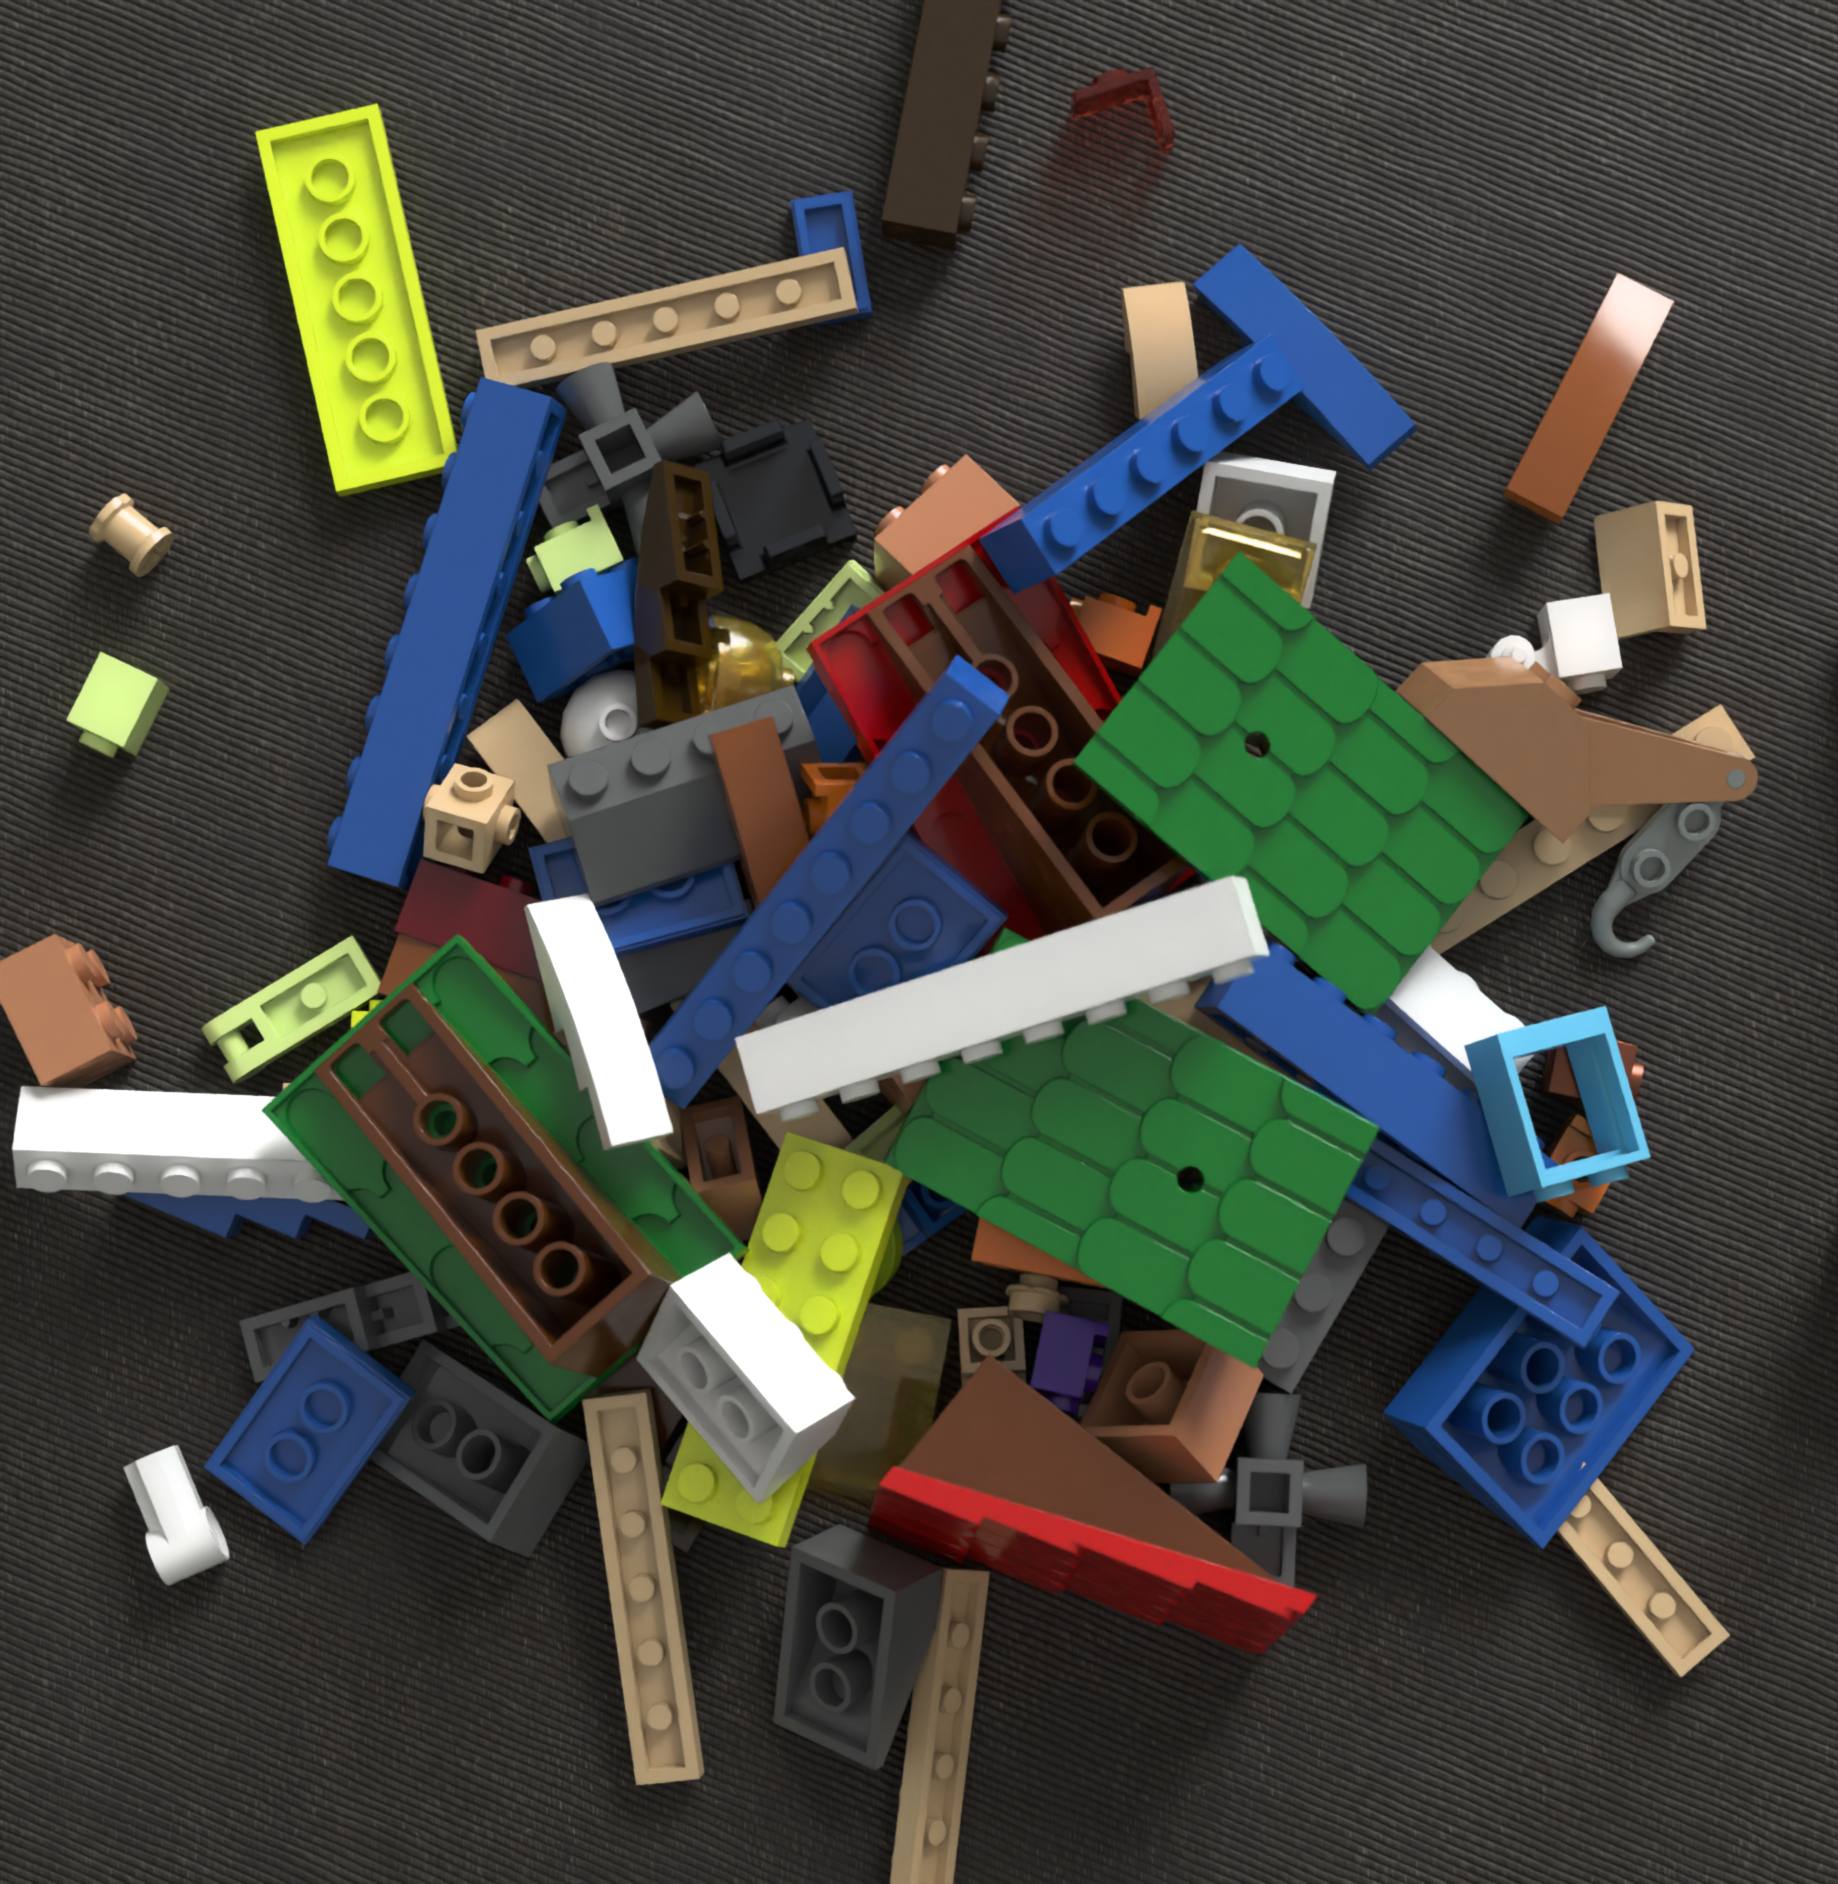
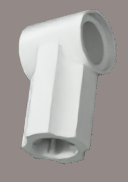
[123,1445,230,1586]

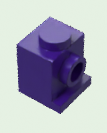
[1030,1311,1110,1417]

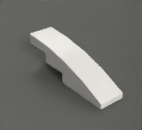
[524,893,673,1151]

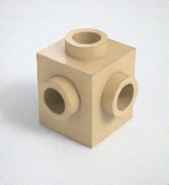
[422,763,521,874]

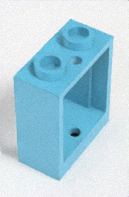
[1464,1006,1650,1203]

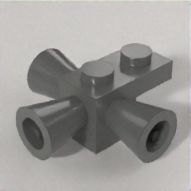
[539,362,722,558]
[1166,1392,1367,1588]

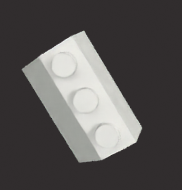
[636,1253,855,1504]

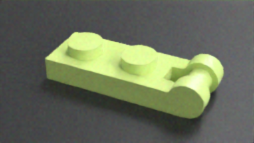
[201,936,382,1084]

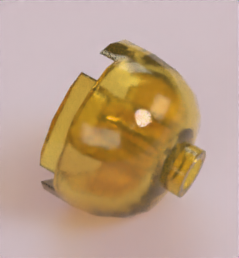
[696,615,794,714]

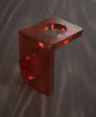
[1070,67,1175,154]

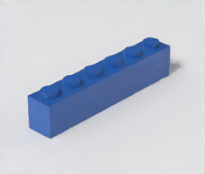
[979,334,1305,594]
[1194,939,1560,1229]

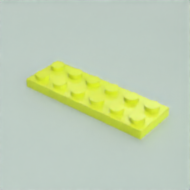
[255,104,458,497]
[660,1132,910,1548]

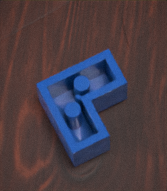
[506,558,639,703]

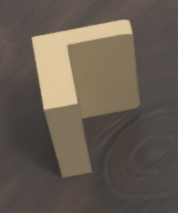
[1594,501,1706,640]

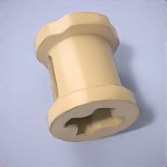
[88,493,175,577]

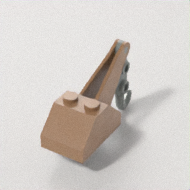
[1396,657,1758,958]

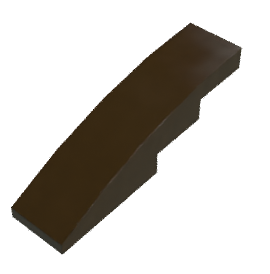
[634,460,724,730]

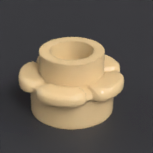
[1005,1274,1068,1323]

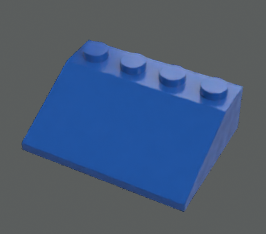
[1383,1215,1695,1549]

